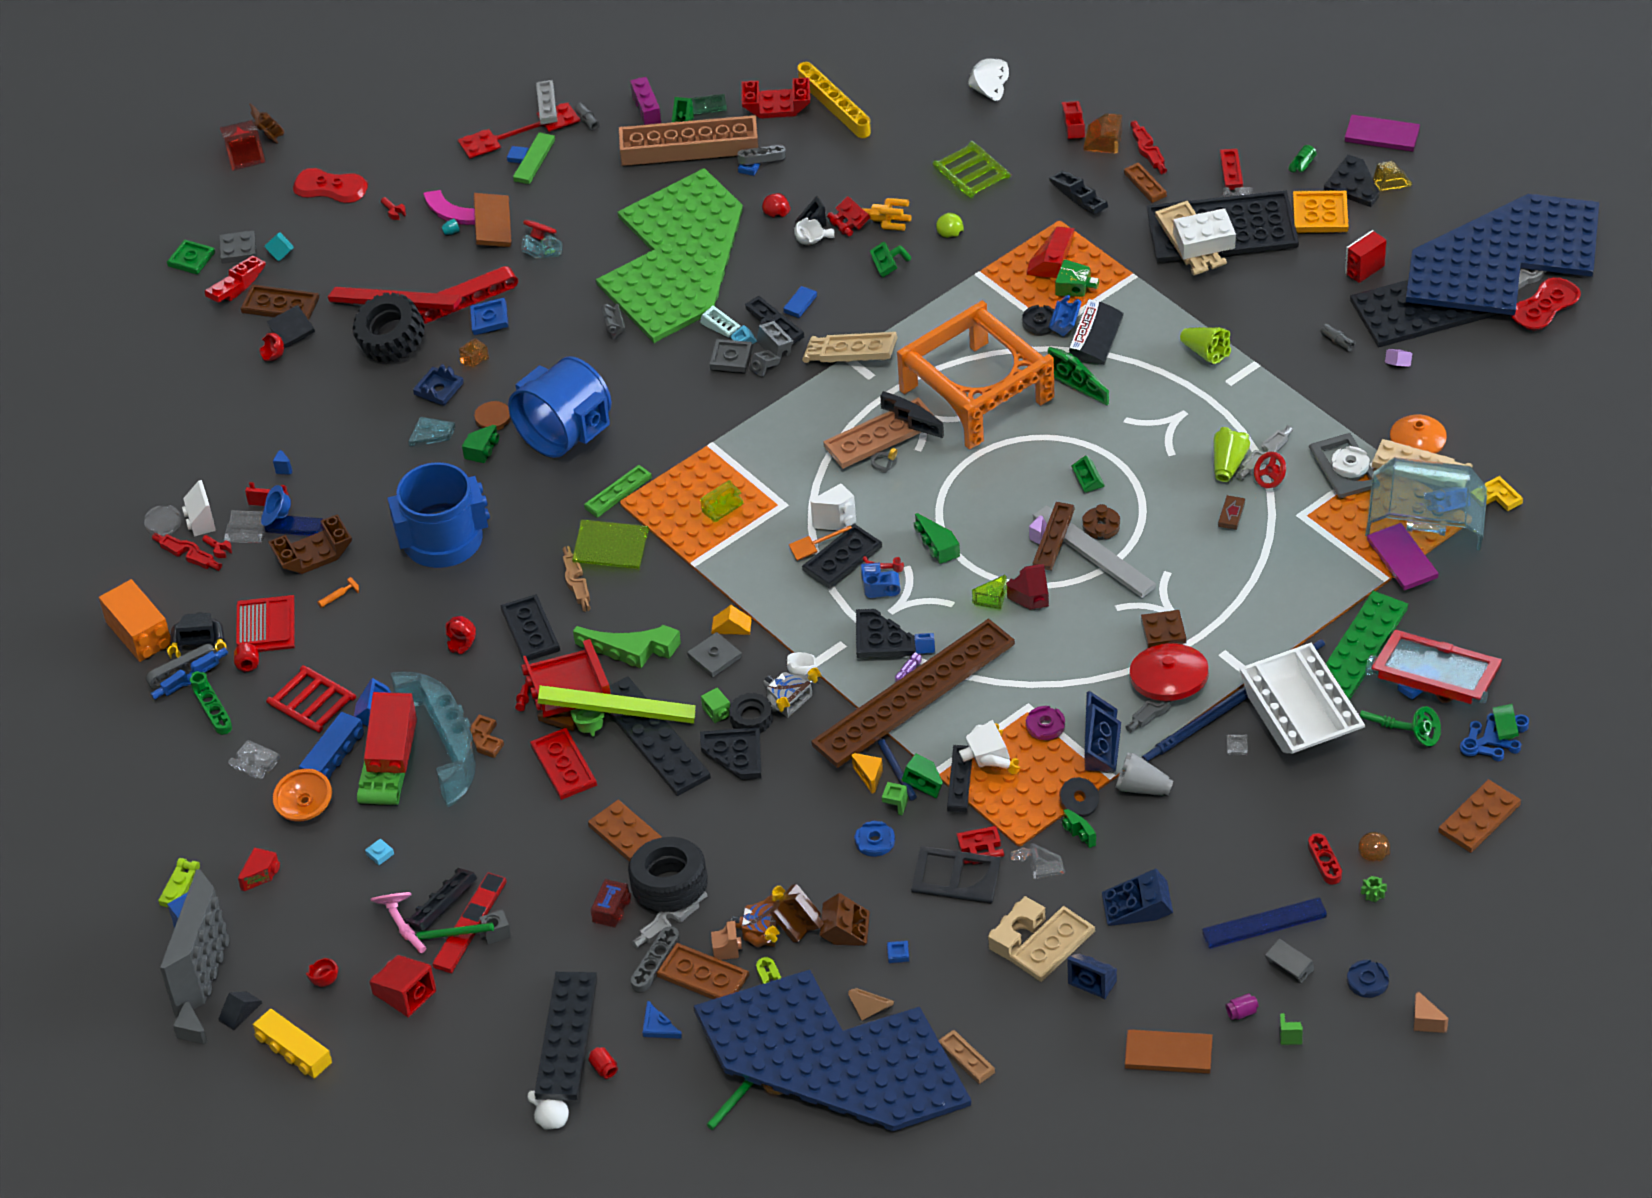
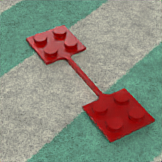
[458,102,580,158]

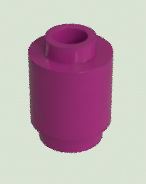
[1225,993,1259,1020]

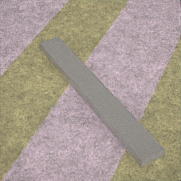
[1033,505,1156,598]

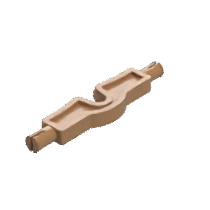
[563,546,591,612]

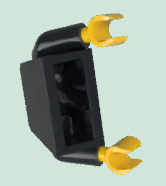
[167,612,227,659]

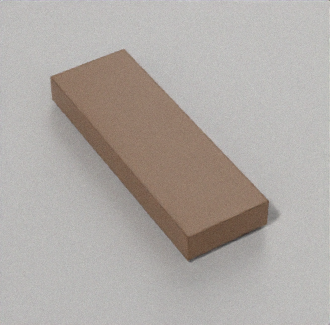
[939,1030,995,1084]

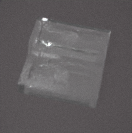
[224,510,267,543]

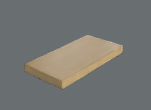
[1009,906,1095,982]

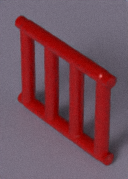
[266,665,356,733]

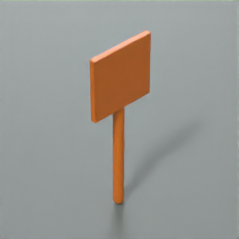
[789,526,852,561]

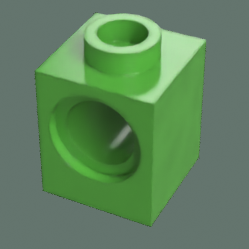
[701,687,730,723]

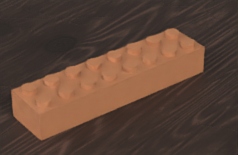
[619,115,759,166]

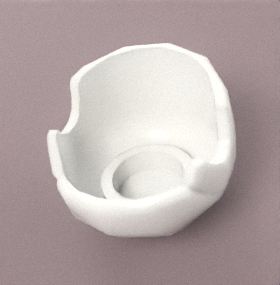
[787,652,816,675]

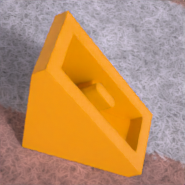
[711,605,752,635]
[852,753,883,793]

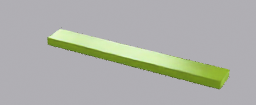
[538,685,696,723]

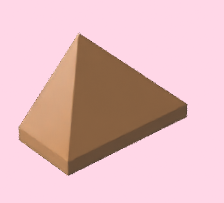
[849,988,894,1020]

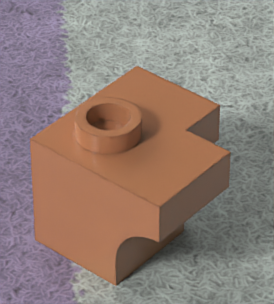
[711,921,742,960]

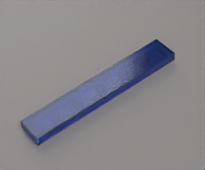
[1202,897,1327,949]

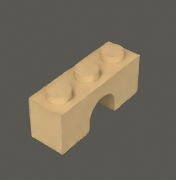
[988,896,1045,960]

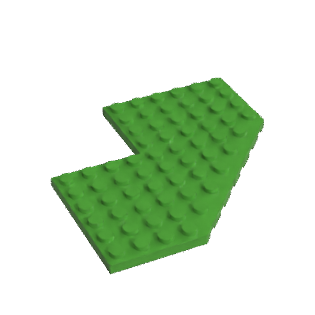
[596,168,743,343]

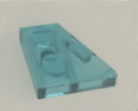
[408,417,456,447]

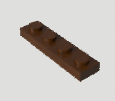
[1032,502,1075,571]

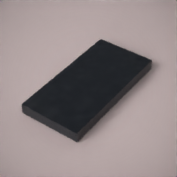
[802,524,882,589]
[501,594,561,661]

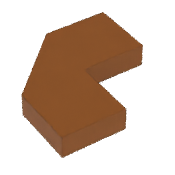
[469,714,504,758]

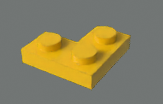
[1469,476,1523,511]

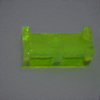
[700,480,744,522]

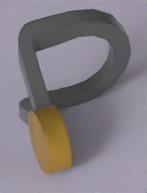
[871,448,898,473]

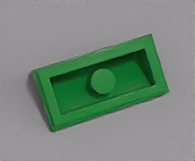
[1071,455,1105,492]

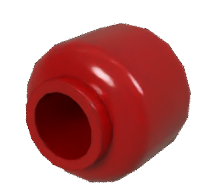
[234,643,259,672]

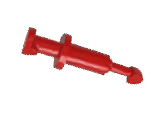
[515,679,530,711]

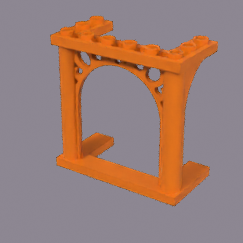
[897,300,1055,450]

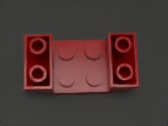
[742,78,810,119]

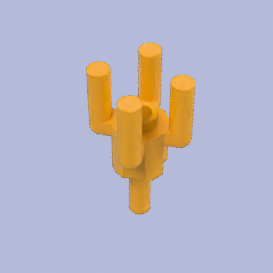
[862,198,911,231]

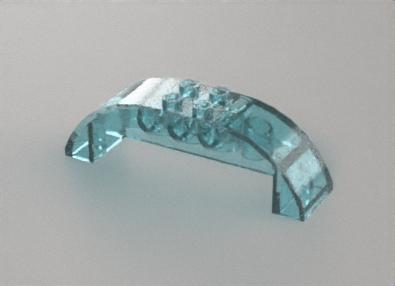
[390,671,476,807]

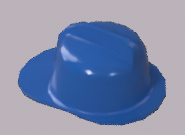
[261,485,291,526]

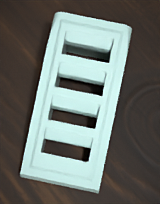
[700,306,740,338]

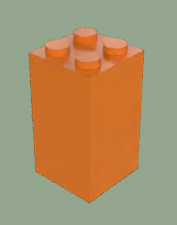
[99,579,172,662]

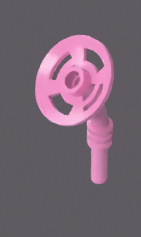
[371,892,426,953]

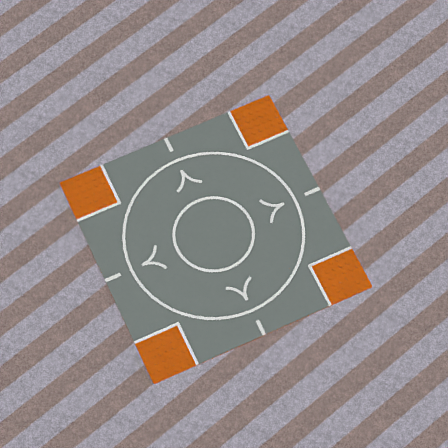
[620,221,1470,846]

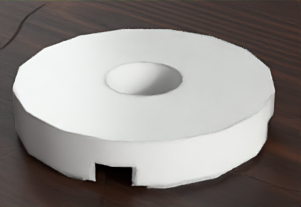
[1332,446,1370,478]

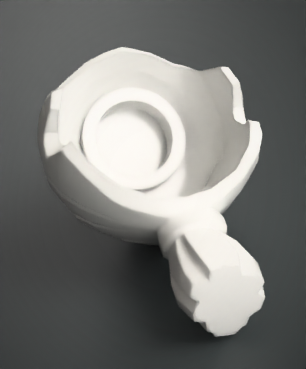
[794,218,834,245]
[527,1091,569,1130]

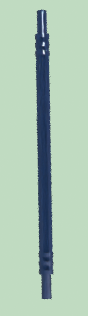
[1141,639,1325,762]

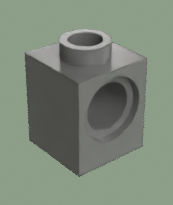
[480,910,511,944]

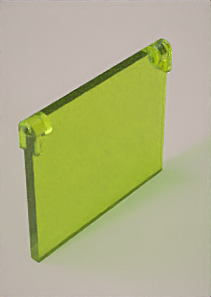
[572,519,649,569]

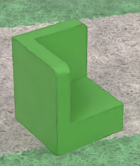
[882,782,908,815]
[1280,1013,1303,1045]

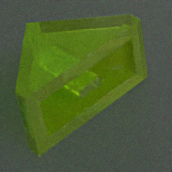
[972,574,1007,609]

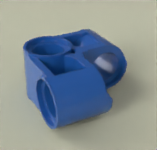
[861,562,901,598]

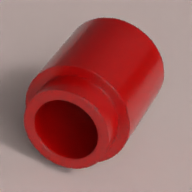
[588,1047,618,1079]

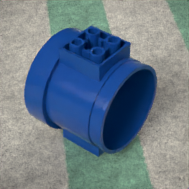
[508,356,611,458]
[387,463,490,568]

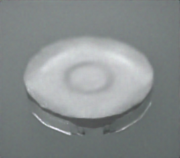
[144,505,182,536]

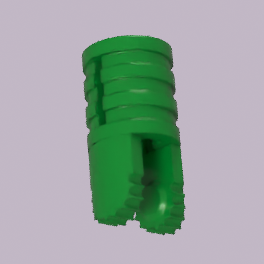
[1288,145,1317,172]

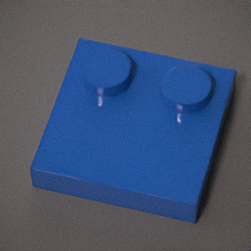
[470,298,508,335]

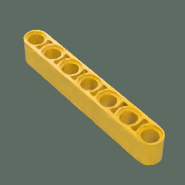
[798,62,871,138]

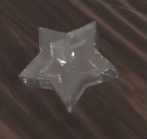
[1011,847,1034,862]

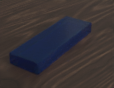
[264,516,323,536]

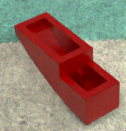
[1062,101,1085,139]

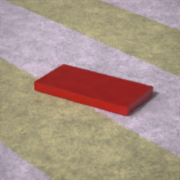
[530,728,597,800]

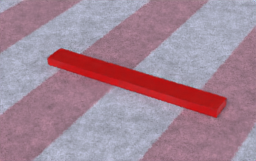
[328,287,462,310]

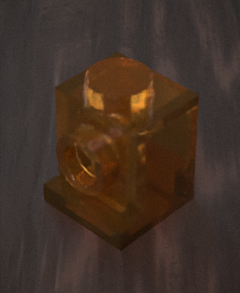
[459,338,489,368]

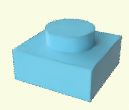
[365,838,394,865]

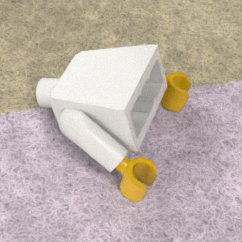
[959,720,1020,775]

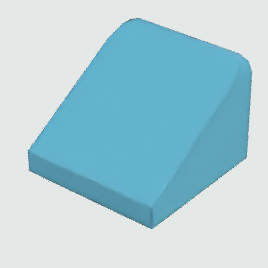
[730,325,757,344]

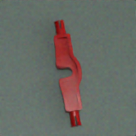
[1130,121,1167,174]
[152,533,222,571]

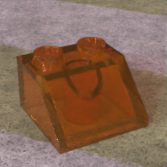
[1083,113,1122,153]

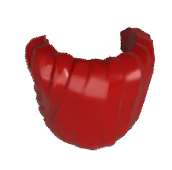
[445,616,476,654]

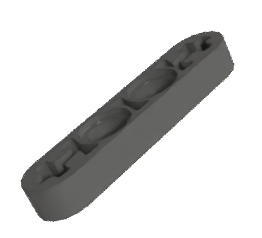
[146,644,216,689]
[631,926,679,993]

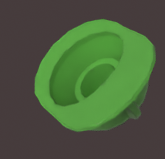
[571,709,604,737]

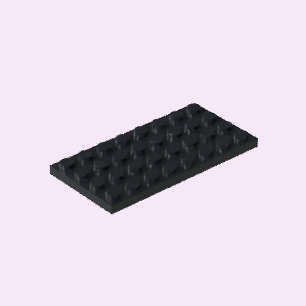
[1147,190,1299,263]
[1350,280,1501,348]

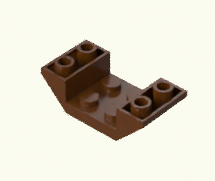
[268,514,352,574]

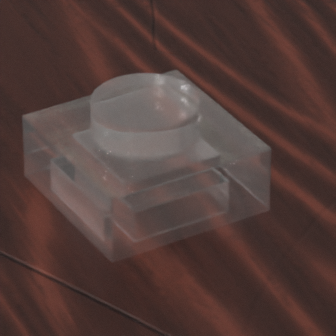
[1227,735,1248,755]

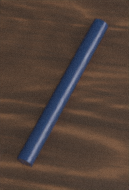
[878,739,917,800]

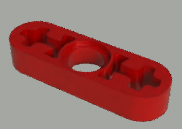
[1308,833,1342,885]

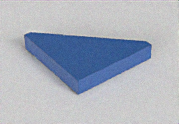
[643,1001,682,1038]

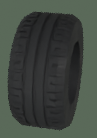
[628,837,708,912]

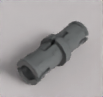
[575,102,599,130]
[1321,324,1356,351]

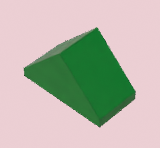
[672,97,694,123]

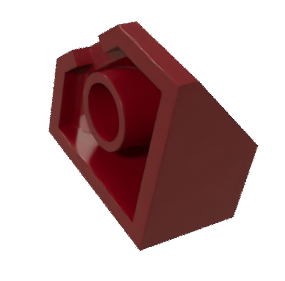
[1006,564,1049,609]

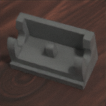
[757,321,794,358]
[1265,938,1314,983]

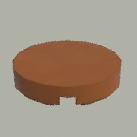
[474,401,511,430]

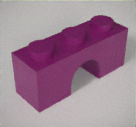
[630,77,662,125]

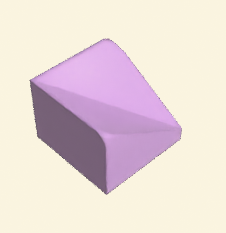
[1385,349,1412,367]
[1029,515,1047,544]

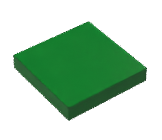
[167,239,215,275]

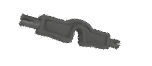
[1126,700,1174,732]

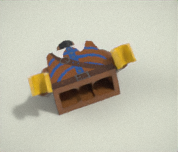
[731,886,785,947]

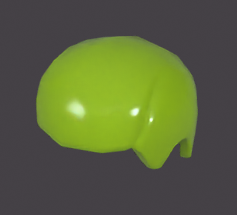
[936,213,964,238]

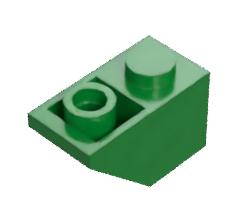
[462,425,500,463]

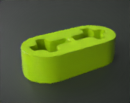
[756,957,781,984]

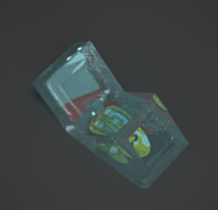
[522,234,562,258]

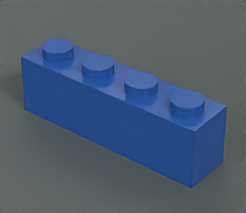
[299,712,364,780]

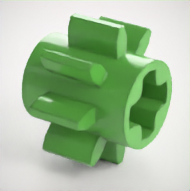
[1361,876,1387,902]

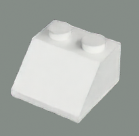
[182,480,216,536]
[810,484,856,530]

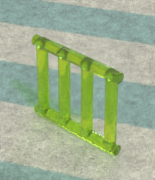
[932,141,1011,198]

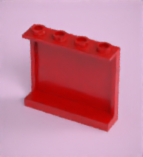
[521,639,611,717]

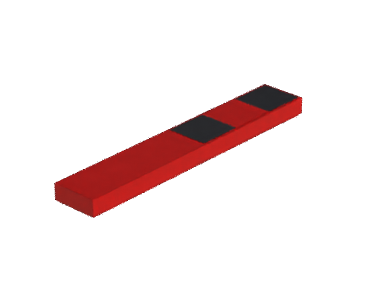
[432,872,507,974]

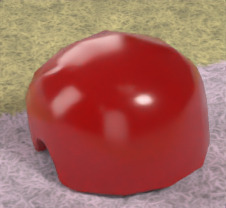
[762,193,790,218]
[259,333,284,361]
[306,958,338,987]

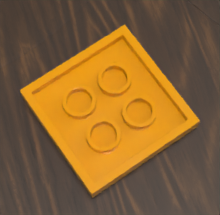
[1293,191,1348,233]

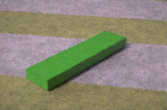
[513,133,555,184]
[584,465,652,518]

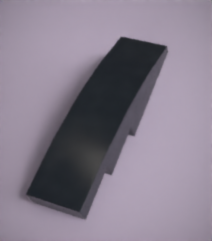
[1049,170,1108,215]
[880,391,944,438]

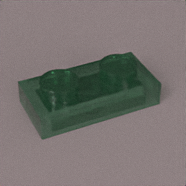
[691,94,727,114]

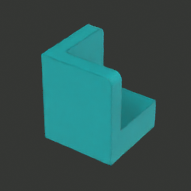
[264,232,294,261]

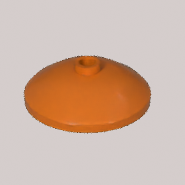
[1390,414,1447,454]
[273,769,332,821]

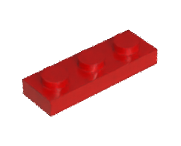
[1220,149,1243,190]

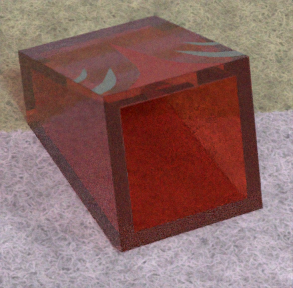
[220,120,265,170]

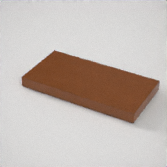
[473,193,511,247]
[657,943,749,999]
[1125,1030,1213,1073]

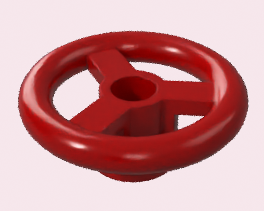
[523,220,557,240]
[1254,452,1286,489]

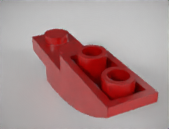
[205,256,266,303]

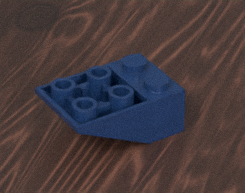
[1102,868,1173,926]

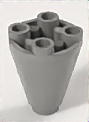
[1115,753,1173,796]

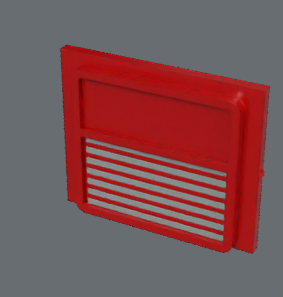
[236,595,295,652]

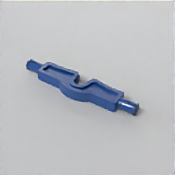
[151,647,228,700]

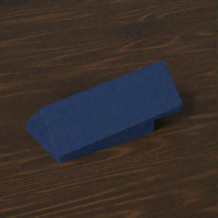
[1085,691,1121,772]

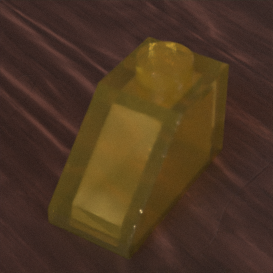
[1373,161,1412,191]

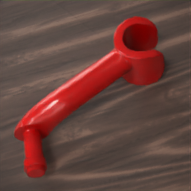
[863,556,904,572]

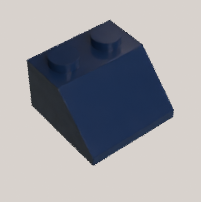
[1067,953,1117,999]

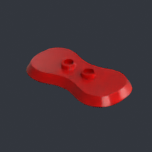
[293,168,368,203]
[1511,278,1581,331]

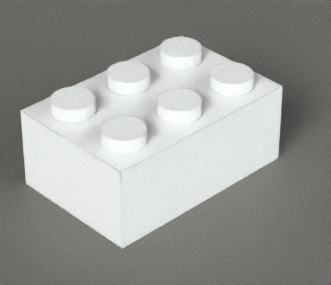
[1173,208,1236,259]

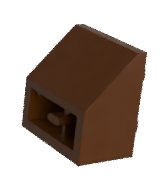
[820,893,870,946]

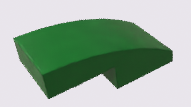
[1493,704,1519,740]
[1062,809,1096,848]

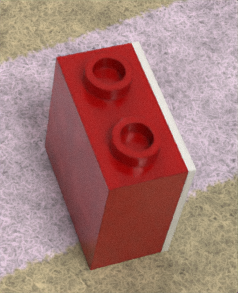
[1345,230,1386,283]

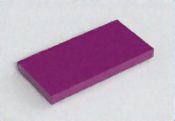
[1345,115,1420,152]
[1367,523,1439,590]

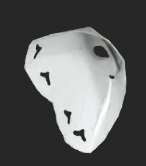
[968,59,1009,101]

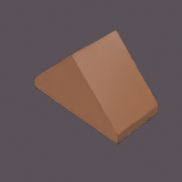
[1414,992,1448,1033]

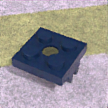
[413,364,464,406]

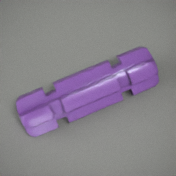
[895,653,922,682]

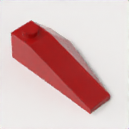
[1026,226,1075,278]

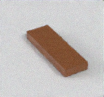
[1124,163,1167,203]

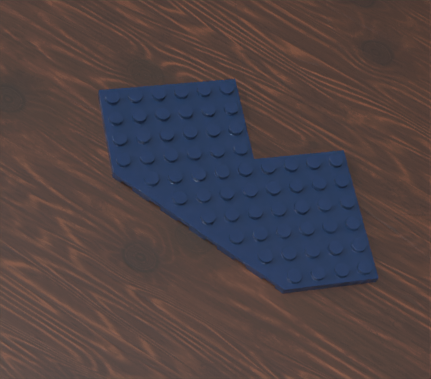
[1406,194,1599,315]
[694,970,972,1131]

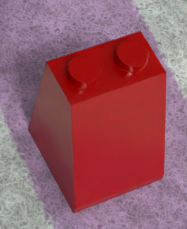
[369,955,437,1018]

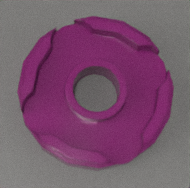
[1026,705,1065,740]

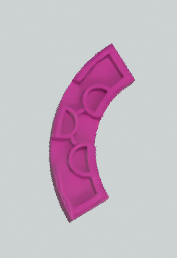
[424,190,475,225]

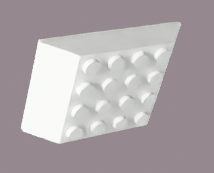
[1240,643,1365,753]

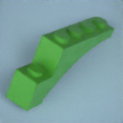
[573,624,681,668]

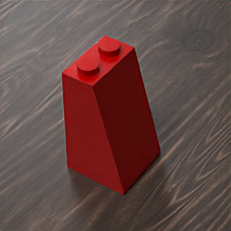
[364,692,417,773]

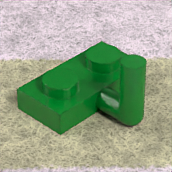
[870,242,911,277]

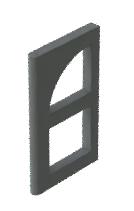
[1309,433,1381,498]

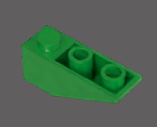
[913,513,960,564]

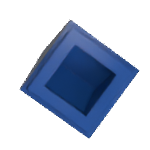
[273,450,292,475]

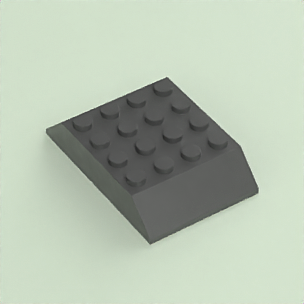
[160,869,230,1017]

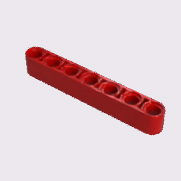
[417,266,518,324]

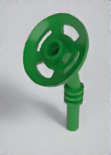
[1360,706,1441,746]

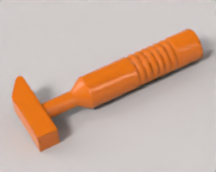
[317,577,359,608]

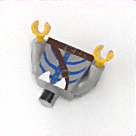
[763,667,822,718]

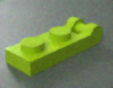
[158,858,200,907]

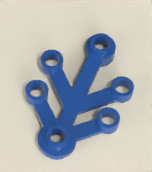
[1460,713,1529,761]

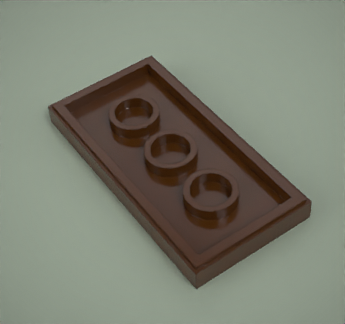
[241,284,320,320]

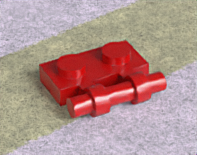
[827,196,871,237]
[957,826,1004,865]

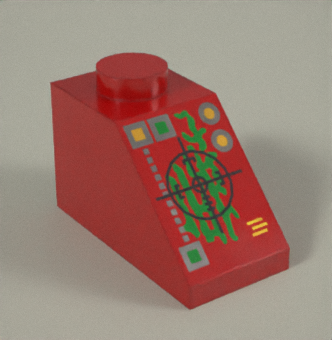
[238,847,280,891]

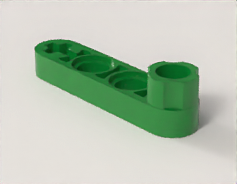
[189,671,232,735]

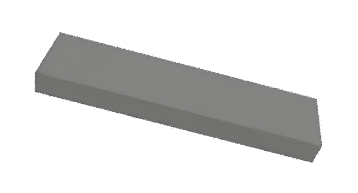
[536,80,558,124]

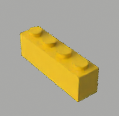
[253,1008,332,1079]

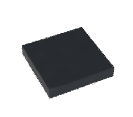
[267,305,315,349]

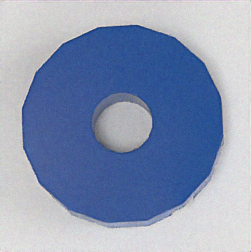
[854,821,895,857]

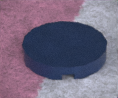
[1347,960,1389,998]

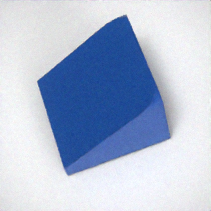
[914,633,935,654]

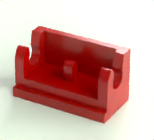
[245,482,289,506]

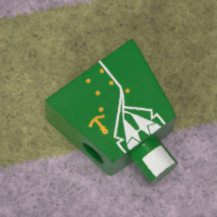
[1055,259,1099,297]

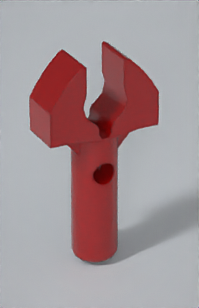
[381,197,406,220]
[202,535,232,558]

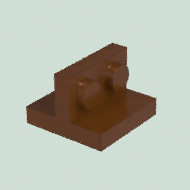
[769,884,824,943]

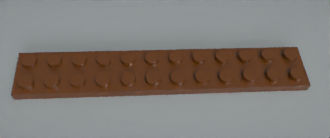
[811,618,1015,768]

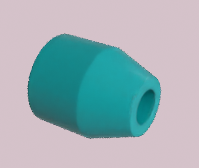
[441,218,460,235]

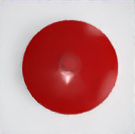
[1130,643,1209,701]

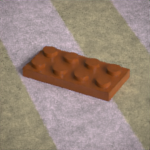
[1438,779,1521,853]
[588,800,662,862]

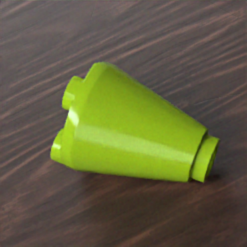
[1180,327,1231,364]
[1213,427,1250,482]

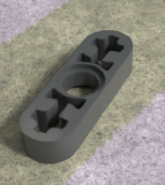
[737,145,786,165]

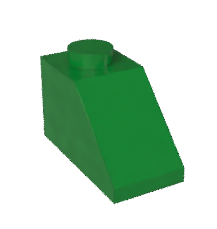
[902,753,943,798]

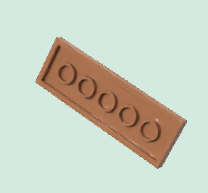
[823,398,933,469]

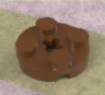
[1082,504,1120,539]

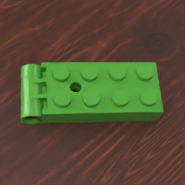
[357,761,405,805]

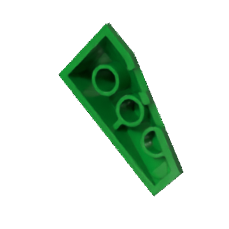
[1048,347,1109,406]

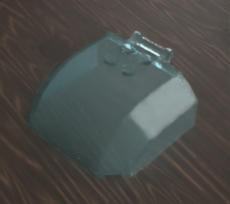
[1365,457,1487,550]

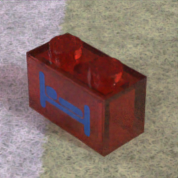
[591,879,631,928]

